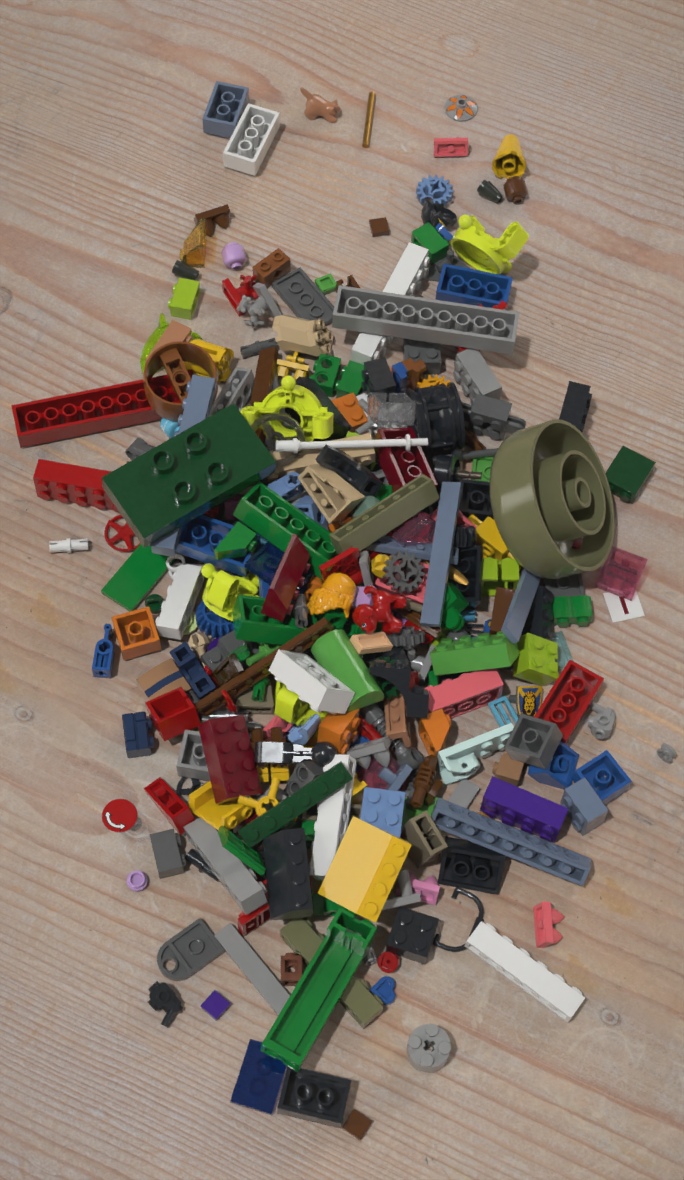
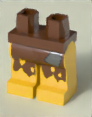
[250,727,289,782]

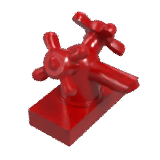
[222,275,259,317]

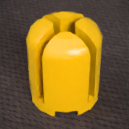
[183,339,234,383]

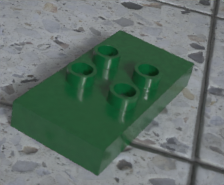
[102,403,276,548]

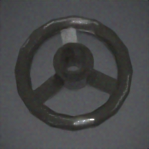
[251,413,306,468]

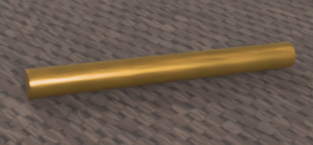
[362,92,375,148]

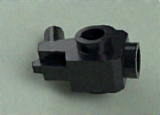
[148,981,183,1028]

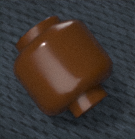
[504,176,527,203]

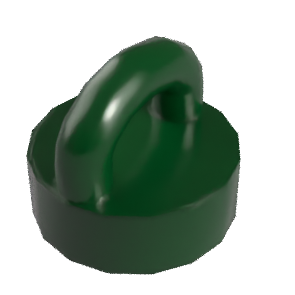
[145,594,164,614]

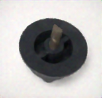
[433,448,482,491]

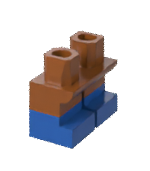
[391,358,426,398]

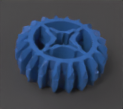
[195,600,234,640]

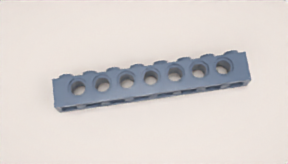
[430,797,591,886]

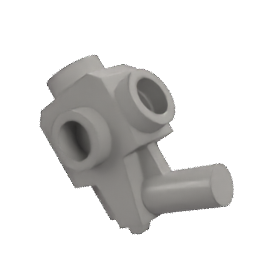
[588,702,616,739]

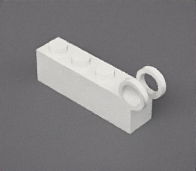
[155,554,205,640]

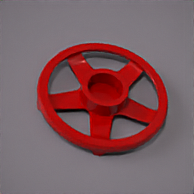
[104,515,141,552]

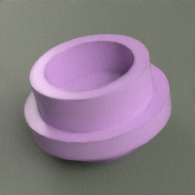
[127,871,148,891]

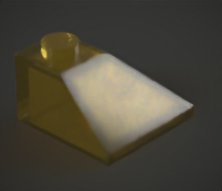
[180,218,207,268]

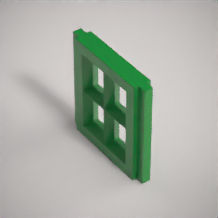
[218,826,266,875]

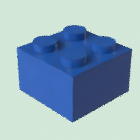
[572,750,632,805]

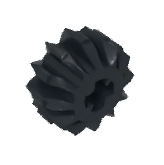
[453,524,477,547]

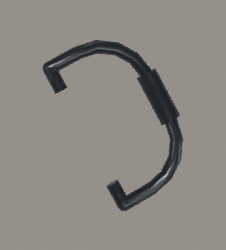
[433,887,484,952]

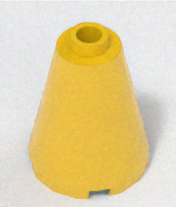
[492,134,526,179]

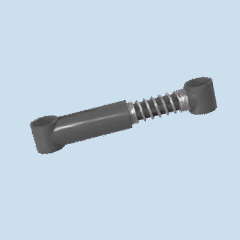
[359,703,424,775]

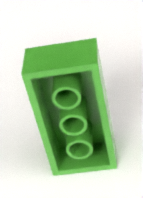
[430,631,519,676]

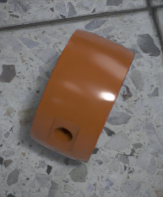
[143,341,218,422]

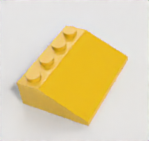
[318,816,412,923]

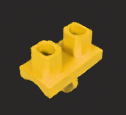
[276,351,310,381]

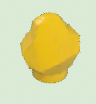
[371,554,394,579]

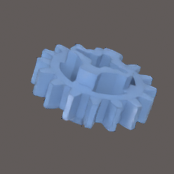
[416,175,453,206]

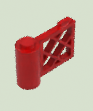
[319,546,363,586]

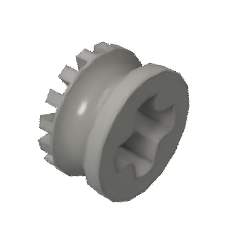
[656,743,677,763]

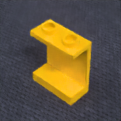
[189,781,253,830]

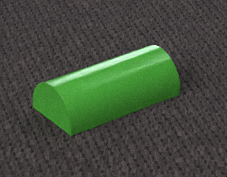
[311,629,384,712]

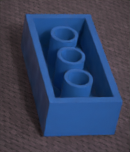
[435,264,513,308]
[176,514,261,577]

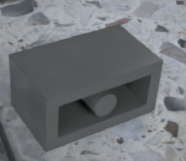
[150,829,186,879]

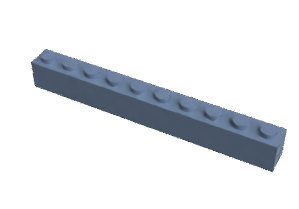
[149,375,216,557]

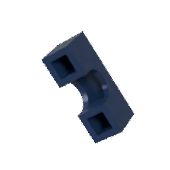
[170,641,217,700]

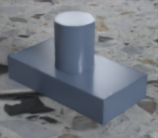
[377,763,413,791]

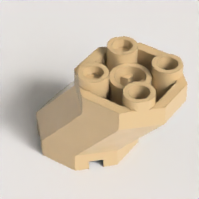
[273,315,333,356]

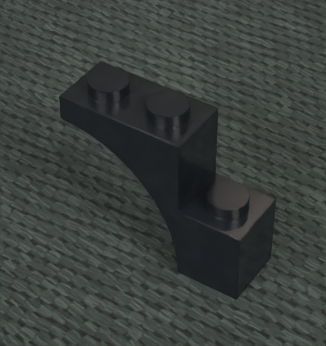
[369,660,429,718]

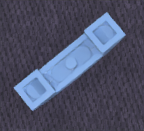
[285,713,321,745]

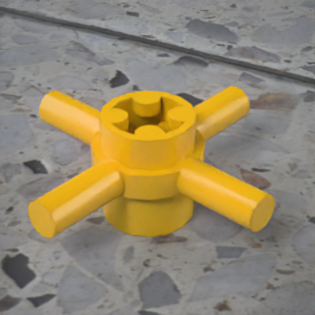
[237,778,298,822]

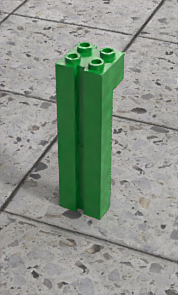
[260,908,377,1072]

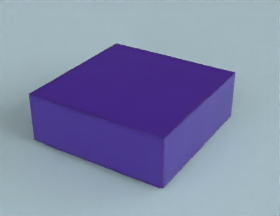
[200,990,231,1021]

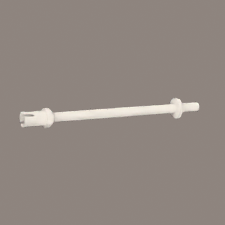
[275,434,428,454]

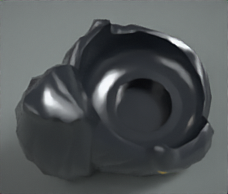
[421,197,457,228]

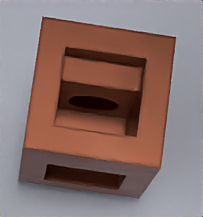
[281,953,302,986]

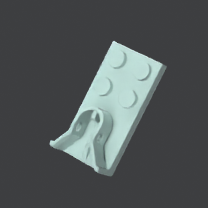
[436,723,514,785]

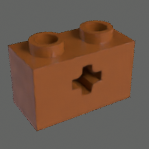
[252,248,291,288]

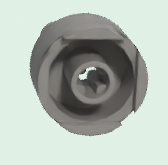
[407,1024,451,1073]

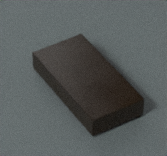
[212,653,244,687]

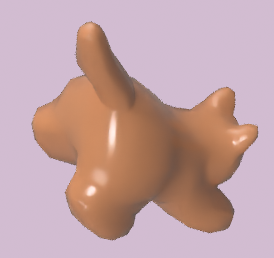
[300,87,340,123]

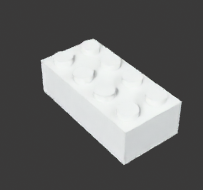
[223,103,280,176]
[269,649,355,715]

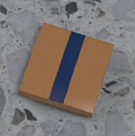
[136,658,193,700]

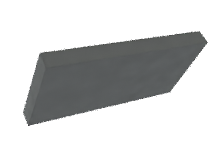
[271,267,334,327]

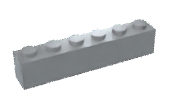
[183,817,267,915]

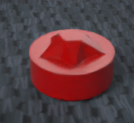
[378,951,400,973]

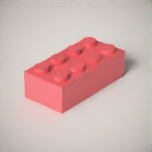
[425,668,504,719]

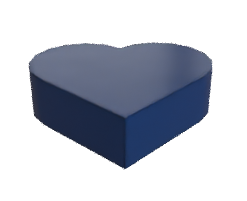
[435,223,453,242]
[369,976,395,1005]

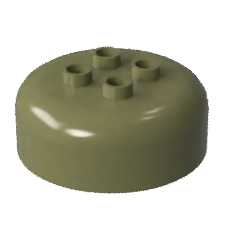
[489,419,615,579]

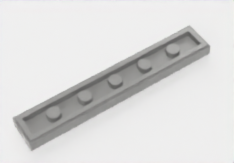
[214,923,290,1016]

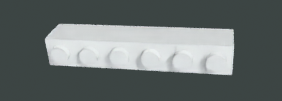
[308,754,357,880]
[465,921,585,1023]

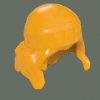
[307,573,356,618]

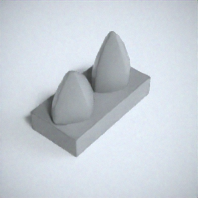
[347,736,391,769]

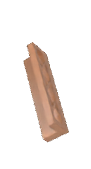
[384,692,411,748]

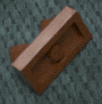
[194,204,230,237]

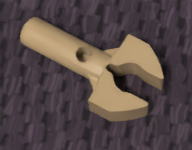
[188,632,209,669]

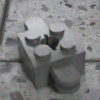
[461,394,526,441]

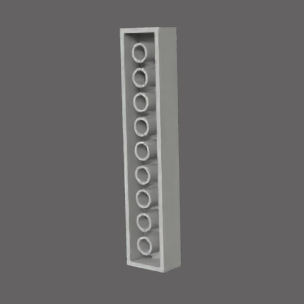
[332,285,519,355]

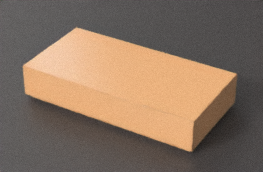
[350,632,393,654]

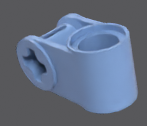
[267,472,303,501]

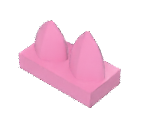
[395,872,440,905]

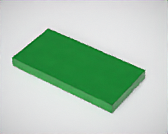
[101,544,177,612]

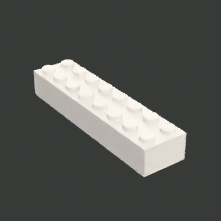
[351,242,430,365]

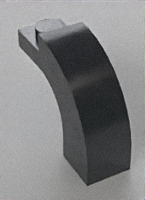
[315,444,383,496]

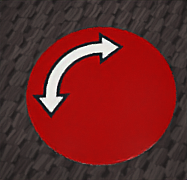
[102,799,137,832]

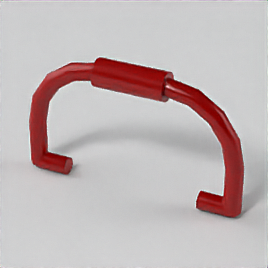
[204,666,238,714]

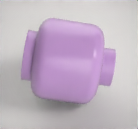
[222,242,246,270]

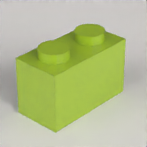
[168,277,201,320]

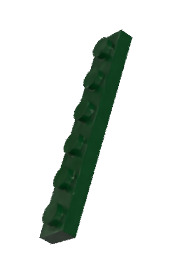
[238,761,353,848]

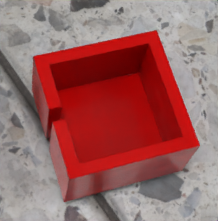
[145,687,200,741]

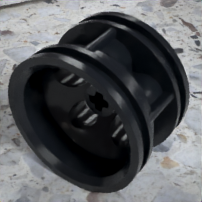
[404,382,465,458]

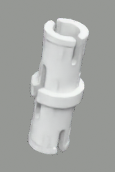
[49,538,89,553]

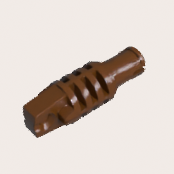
[410,754,438,808]

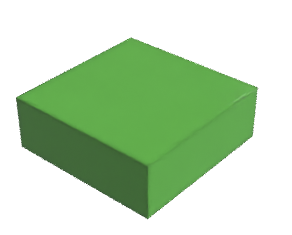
[315,273,336,295]

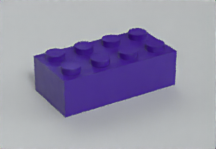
[480,776,568,843]

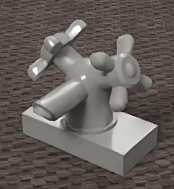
[236,282,282,326]
[404,644,435,687]

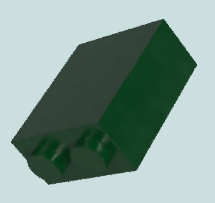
[605,446,656,504]

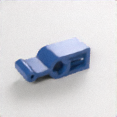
[92,624,115,679]

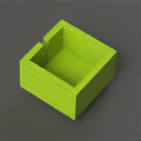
[481,557,519,597]
[513,633,559,686]

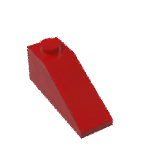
[144,777,195,835]

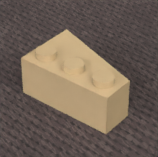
[297,463,365,524]

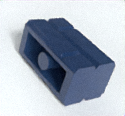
[122,711,154,758]

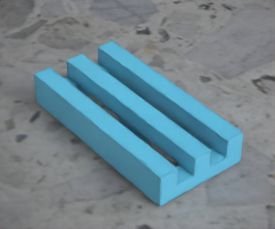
[488,696,518,727]

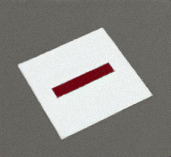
[603,587,645,623]

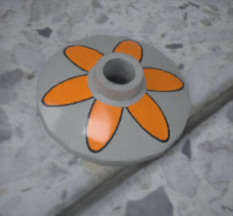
[445,95,478,122]

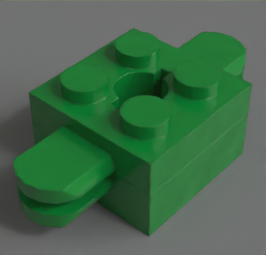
[421,578,469,631]

